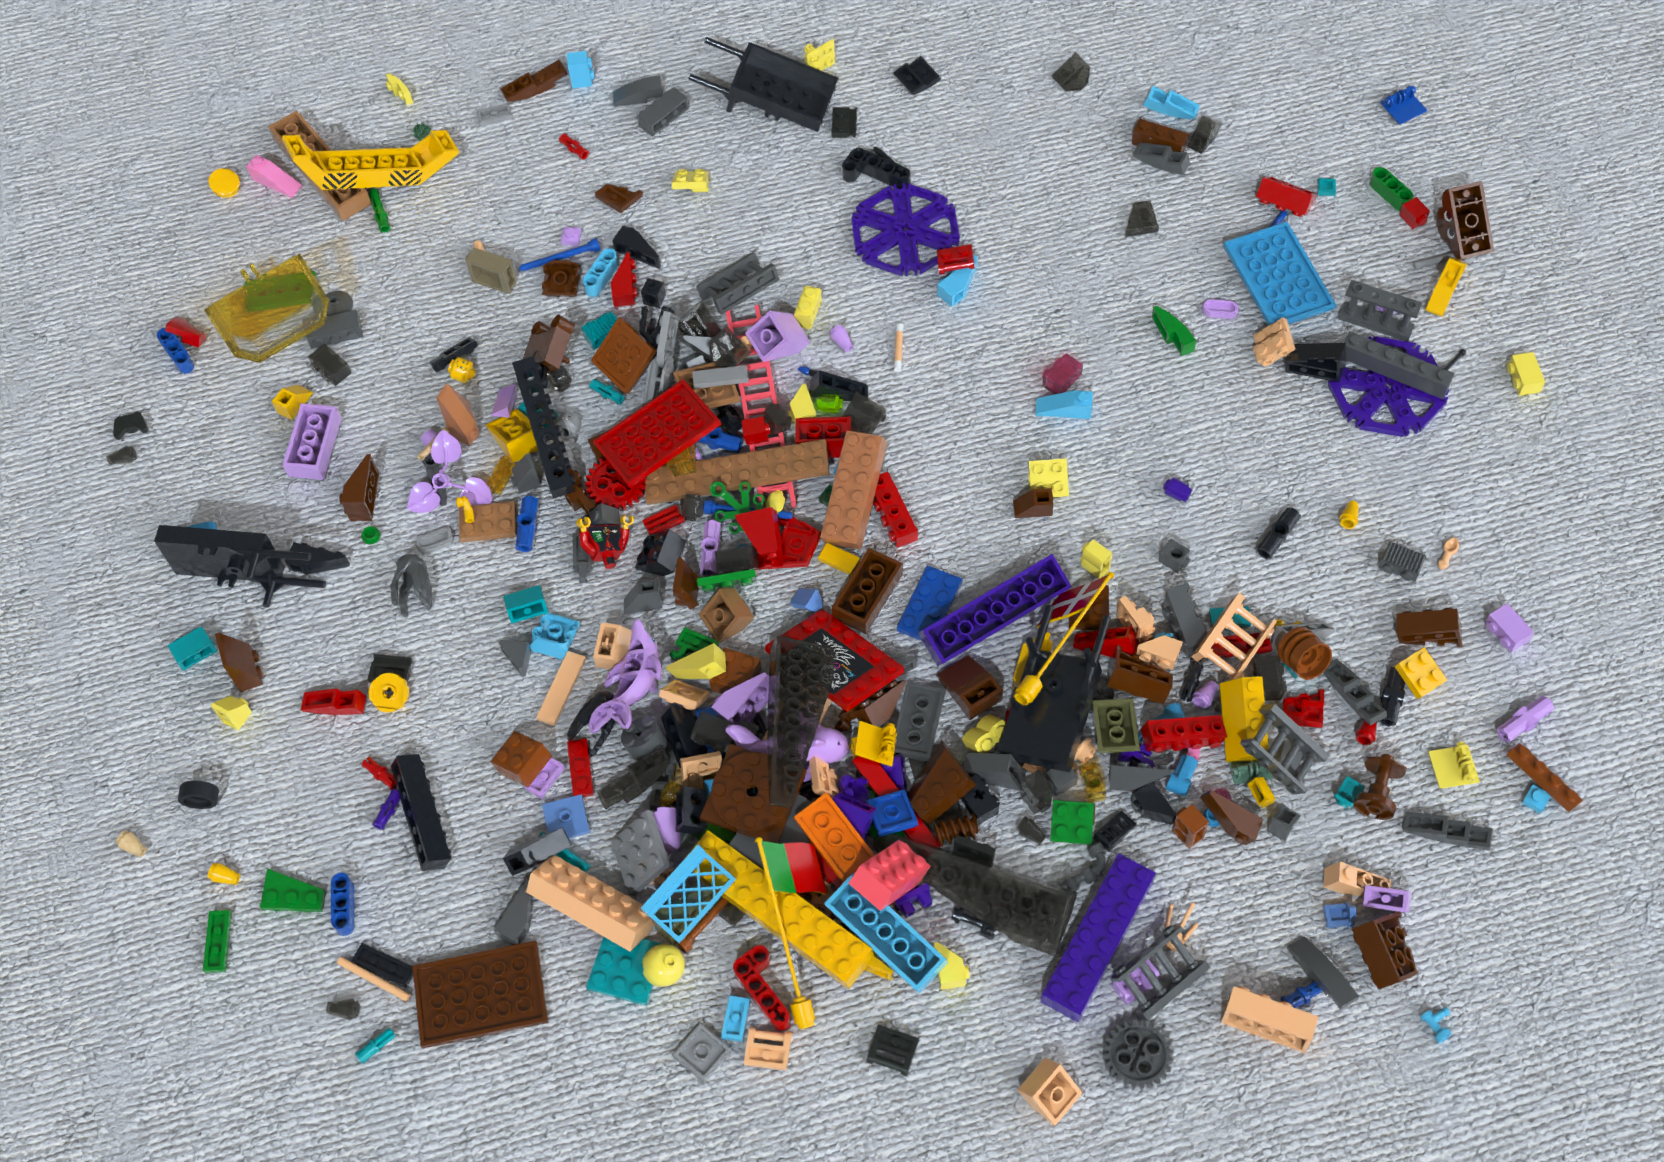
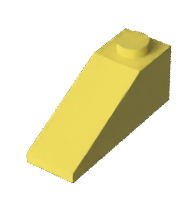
[666,643,726,679]

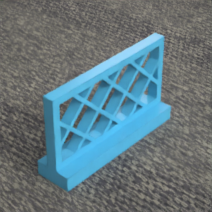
[641,845,736,944]

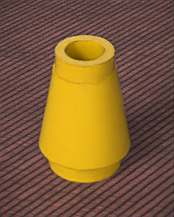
[1339,501,1359,529]
[207,862,241,885]

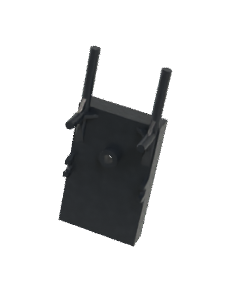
[688,36,838,132]
[154,525,326,608]
[998,605,1111,773]

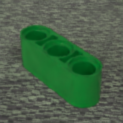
[1370,167,1413,211]

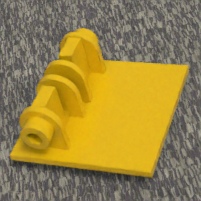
[854,721,897,767]

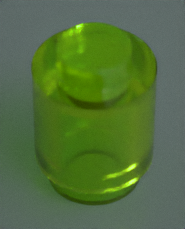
[817,394,843,413]

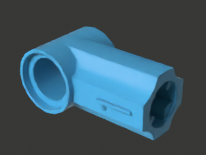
[1166,755,1198,797]

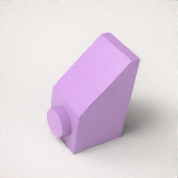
[1363,885,1412,912]

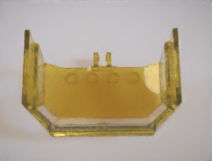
[204,253,330,363]

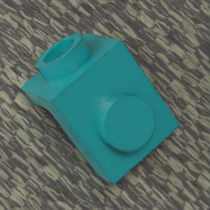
[1334,776,1366,809]

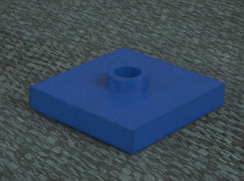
[866,789,918,837]

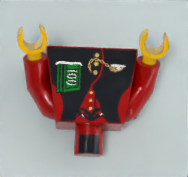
[576,515,634,569]

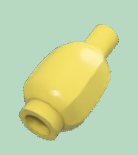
[765,490,785,514]

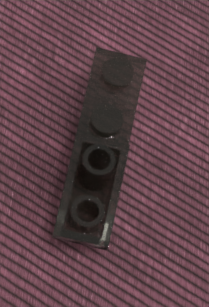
[597,746,670,809]

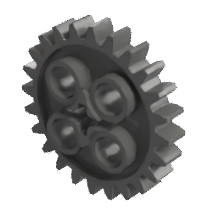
[1103,1019,1174,1091]

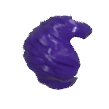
[838,774,869,804]

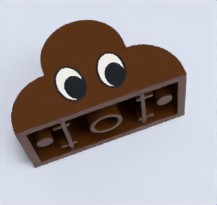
[1436,181,1495,260]

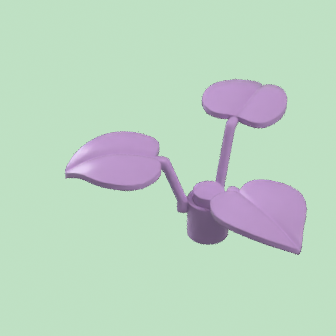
[407,430,492,513]

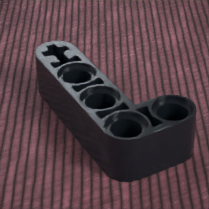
[842,148,911,189]

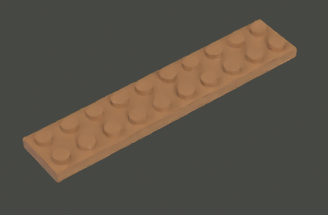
[645,439,830,505]

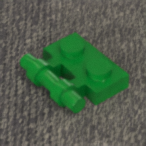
[669,627,719,661]

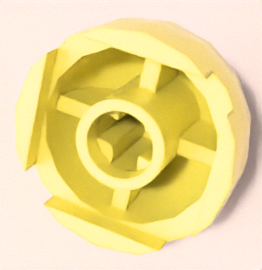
[642,944,685,987]

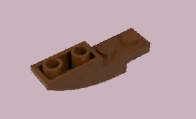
[500,59,568,102]
[555,456,597,514]

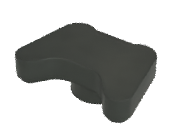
[113,412,148,440]

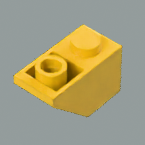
[272,385,313,420]

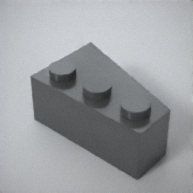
[1162,583,1207,657]

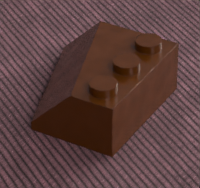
[907,740,976,824]
[1352,911,1418,990]

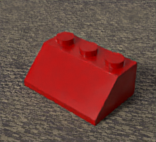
[1256,176,1318,217]
[795,417,851,458]

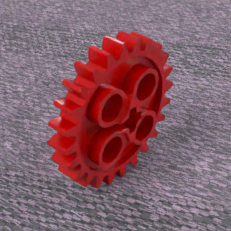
[585,458,646,511]

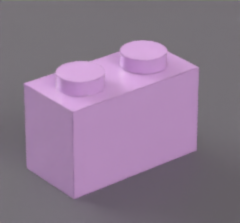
[1485,603,1534,652]

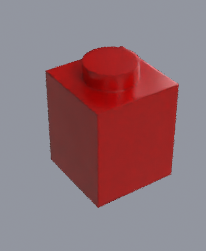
[1399,197,1430,229]
[742,416,771,445]

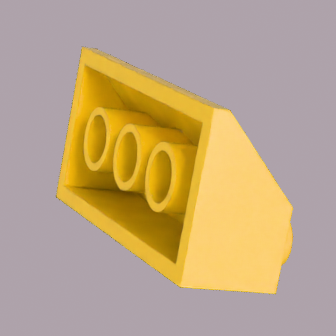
[1220,677,1269,763]

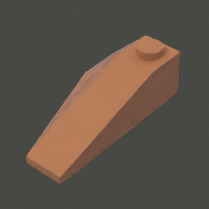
[436,384,479,446]

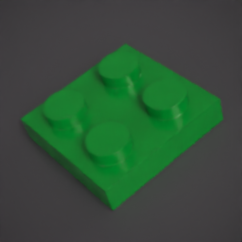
[1050,800,1094,845]

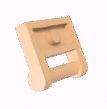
[744,1027,792,1071]

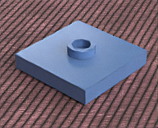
[542,794,590,839]

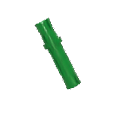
[368,188,390,233]

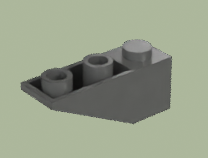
[1109,762,1176,791]
[494,878,533,945]

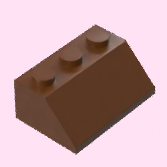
[1132,118,1192,152]

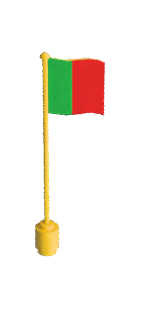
[755,837,827,1029]

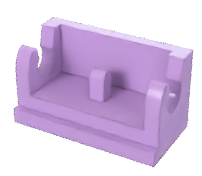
[1112,959,1160,1006]

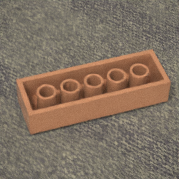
[820,431,887,550]

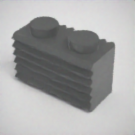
[1379,541,1426,582]

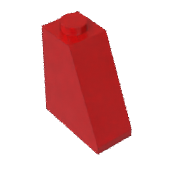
[735,507,783,560]

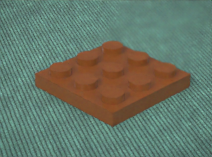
[591,317,657,394]

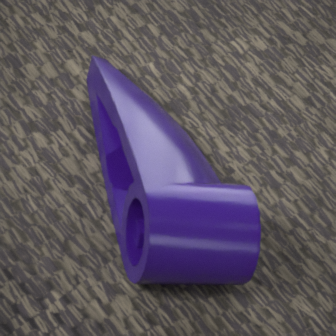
[881,754,908,796]

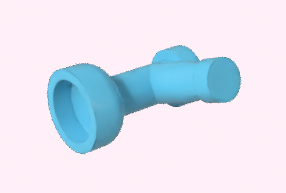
[1420,1007,1452,1044]

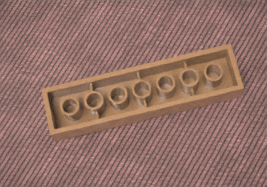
[268,110,371,221]

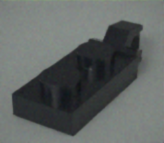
[430,337,478,373]

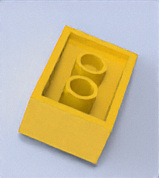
[485,409,538,463]

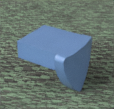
[790,588,823,612]
[1323,902,1356,928]

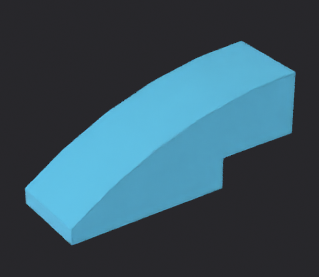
[1143,86,1200,120]

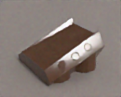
[542,260,581,297]
[673,557,699,610]

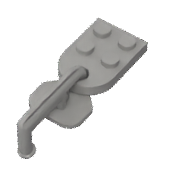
[642,311,680,407]

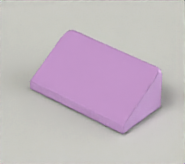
[491,384,517,417]

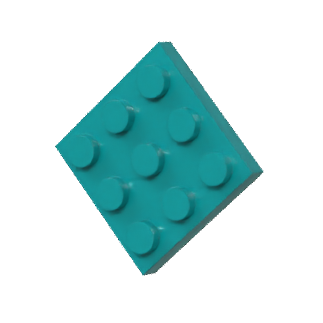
[586,937,661,1006]

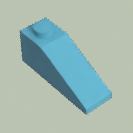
[1035,390,1093,419]

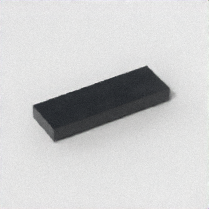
[351,943,413,988]

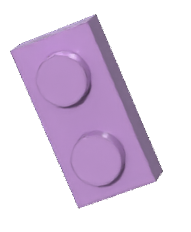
[524,757,565,800]

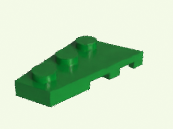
[260,869,326,912]

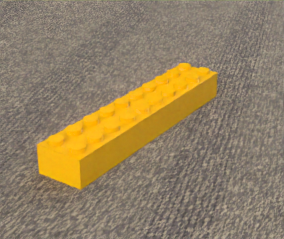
[682,830,874,990]

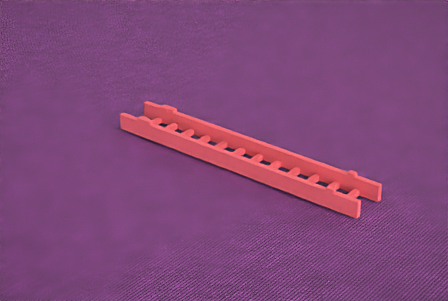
[726,305,796,509]

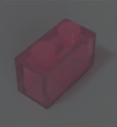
[1042,353,1083,394]

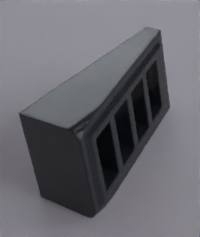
[1094,810,1137,852]

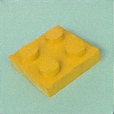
[1394,647,1447,700]

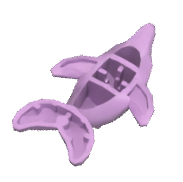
[589,619,662,733]
[725,711,850,782]

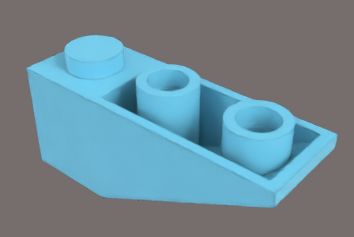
[937,255,978,307]

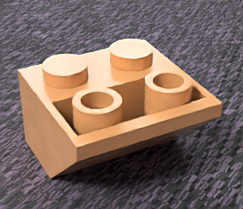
[593,623,632,669]

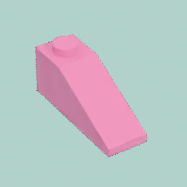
[246,155,302,198]

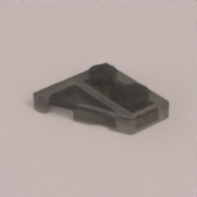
[1125,200,1159,237]

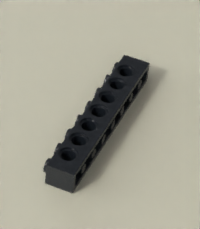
[512,356,576,499]

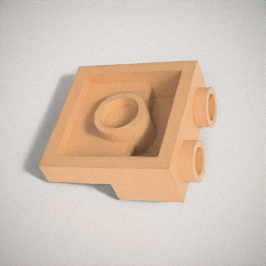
[1253,317,1296,367]
[1116,595,1155,645]

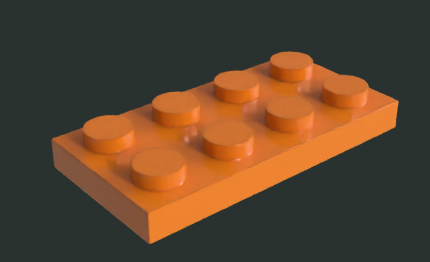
[793,792,875,883]

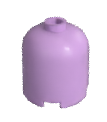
[640,807,682,857]

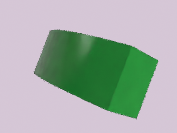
[1152,306,1196,356]

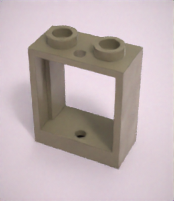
[466,248,517,294]

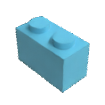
[567,51,595,88]

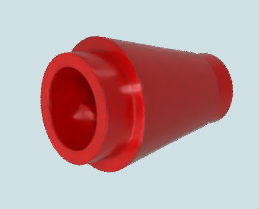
[1355,720,1377,745]

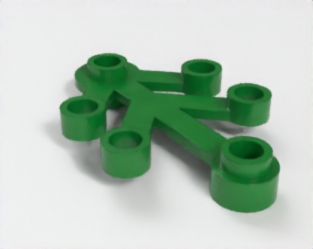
[710,482,765,534]

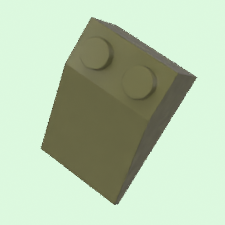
[1092,698,1140,753]
[653,890,717,946]

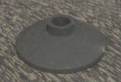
[318,291,353,317]

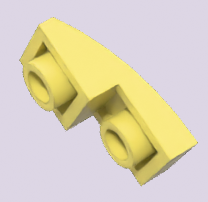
[385,73,413,105]

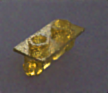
[487,456,516,495]

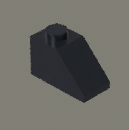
[1131,782,1176,825]

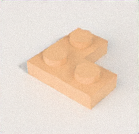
[680,751,722,789]

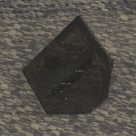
[1051,52,1090,92]
[709,326,752,368]

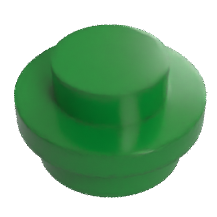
[361,526,381,545]

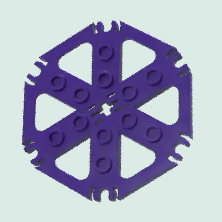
[851,183,960,277]
[1328,336,1449,437]

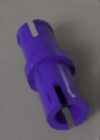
[372,789,400,830]

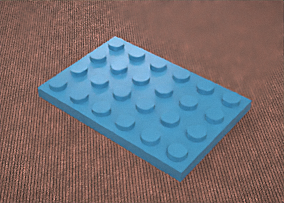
[1223,222,1336,326]

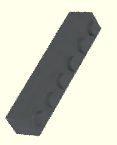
[1344,332,1455,399]

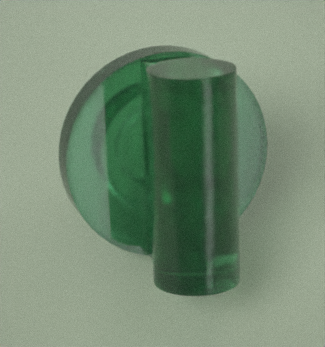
[412,122,431,141]

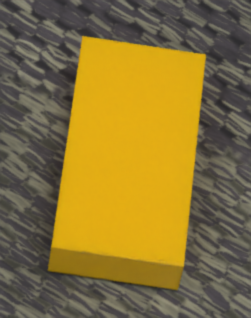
[818,543,860,576]

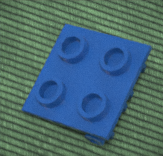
[1379,86,1428,125]

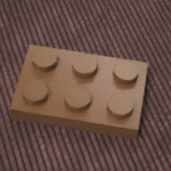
[459,501,517,543]

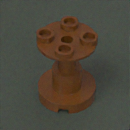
[1354,754,1407,820]

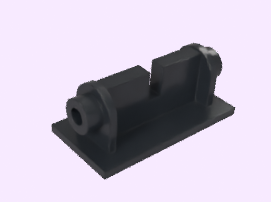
[717,405,743,435]

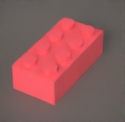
[848,840,931,911]

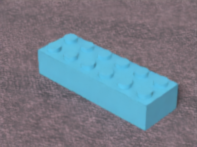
[824,873,948,994]

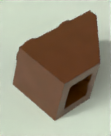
[1013,488,1054,518]

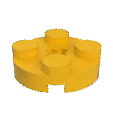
[369,673,409,712]

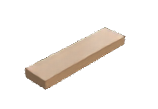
[536,651,586,726]

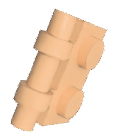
[809,756,839,798]

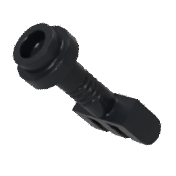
[951,907,999,940]

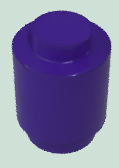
[1163,477,1193,502]

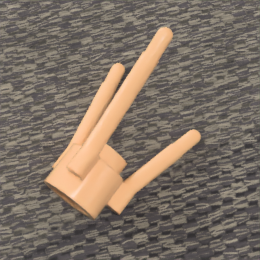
[1164,902,1198,952]

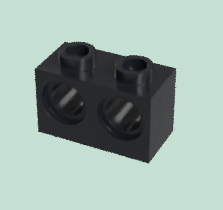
[676,786,708,835]

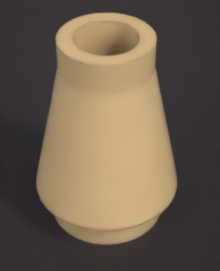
[115,830,147,858]

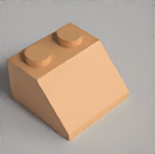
[1017,1058,1082,1126]

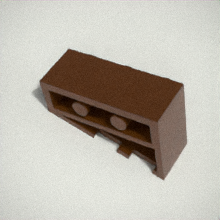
[1396,608,1463,648]
[1107,645,1173,704]

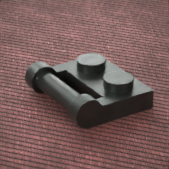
[866,1024,919,1076]

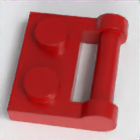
[937,244,975,275]

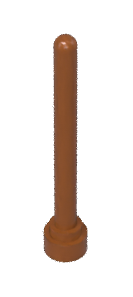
[675,897,729,954]

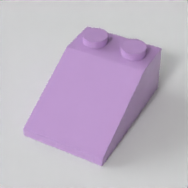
[712,672,778,728]

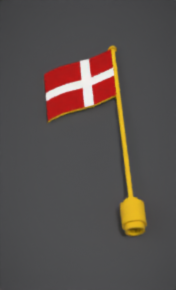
[1014,572,1114,705]

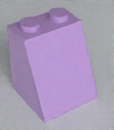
[745,311,811,362]

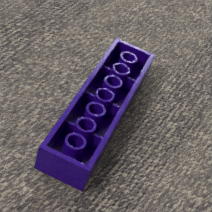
[918,554,1072,667]
[1041,854,1156,1023]

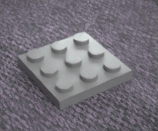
[611,811,671,896]

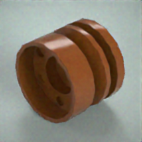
[1277,627,1332,680]

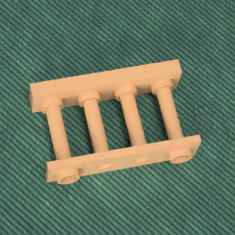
[1191,593,1277,681]

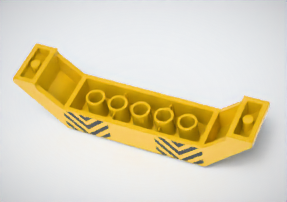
[282,130,459,190]

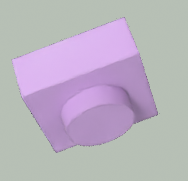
[561,227,582,246]

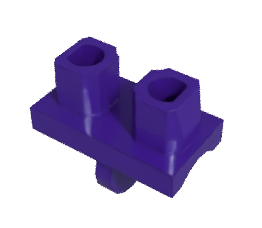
[1117,743,1155,768]
[894,883,933,918]

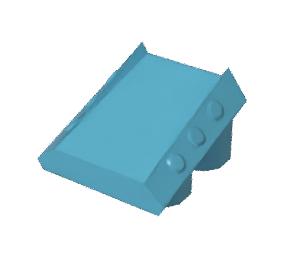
[529,613,580,661]

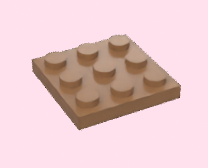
[673,359,740,409]

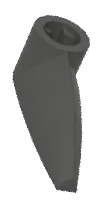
[423,453,447,506]

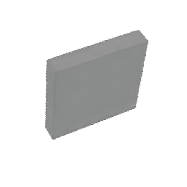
[672,1022,733,1084]

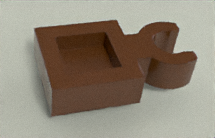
[835,705,859,732]

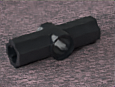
[1256,507,1301,559]
[1378,667,1405,727]

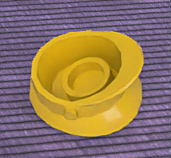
[208,168,240,198]

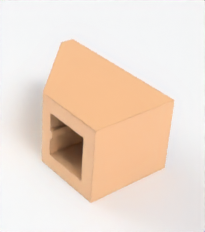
[1136,635,1183,670]

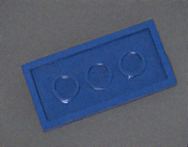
[897,565,963,641]

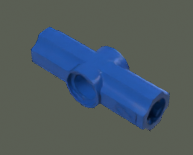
[697,427,743,453]
[515,496,539,552]

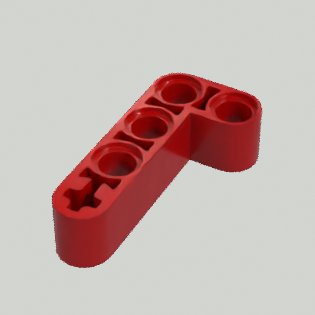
[733,945,791,1032]

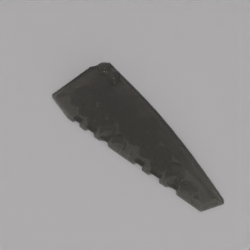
[767,635,834,809]
[872,833,1078,956]

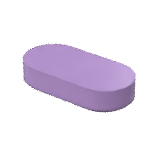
[1202,299,1239,319]

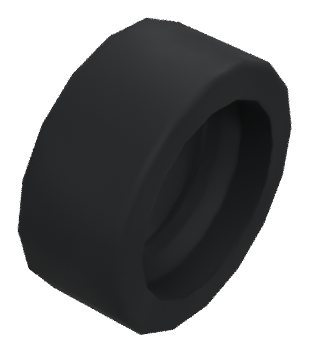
[178,780,219,809]

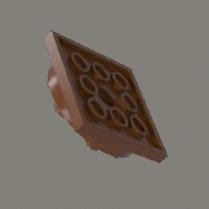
[700,744,807,844]

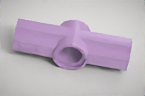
[700,520,721,577]
[1496,696,1554,743]

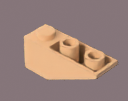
[1323,862,1391,897]

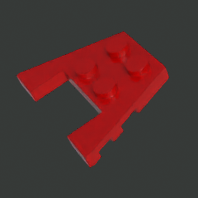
[748,510,821,570]

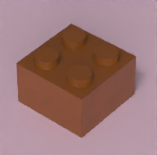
[709,647,762,694]
[490,731,552,787]

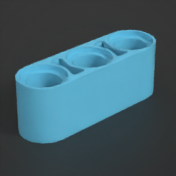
[583,248,618,297]

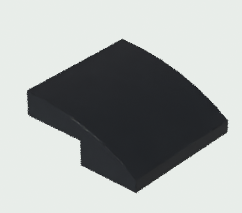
[893,56,941,95]

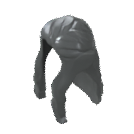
[390,554,432,617]

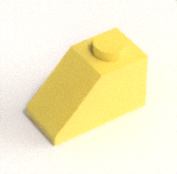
[788,383,816,428]
[211,696,252,731]
[934,942,970,990]

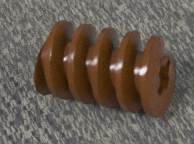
[933,814,978,847]

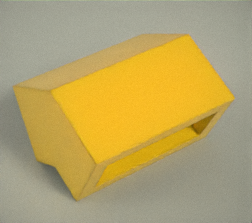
[1247,777,1275,808]

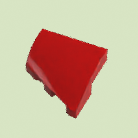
[165,316,206,348]
[1282,689,1324,728]

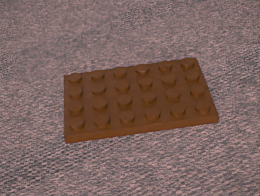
[412,940,549,1049]

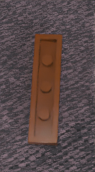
[1506,743,1583,812]

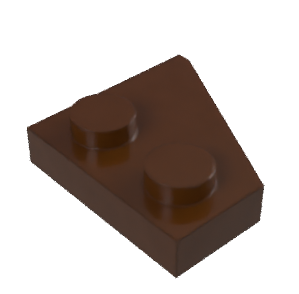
[595,184,643,213]

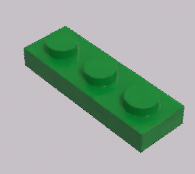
[203,910,232,973]

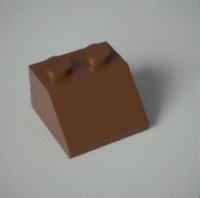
[1069,585,1109,630]

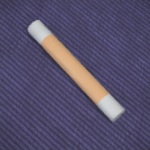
[894,323,903,372]

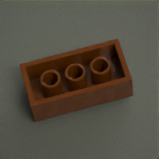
[831,548,903,634]

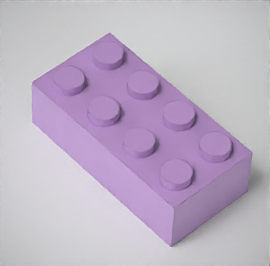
[283,403,342,480]

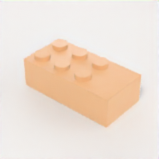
[1221,986,1319,1053]

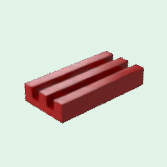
[642,505,685,535]

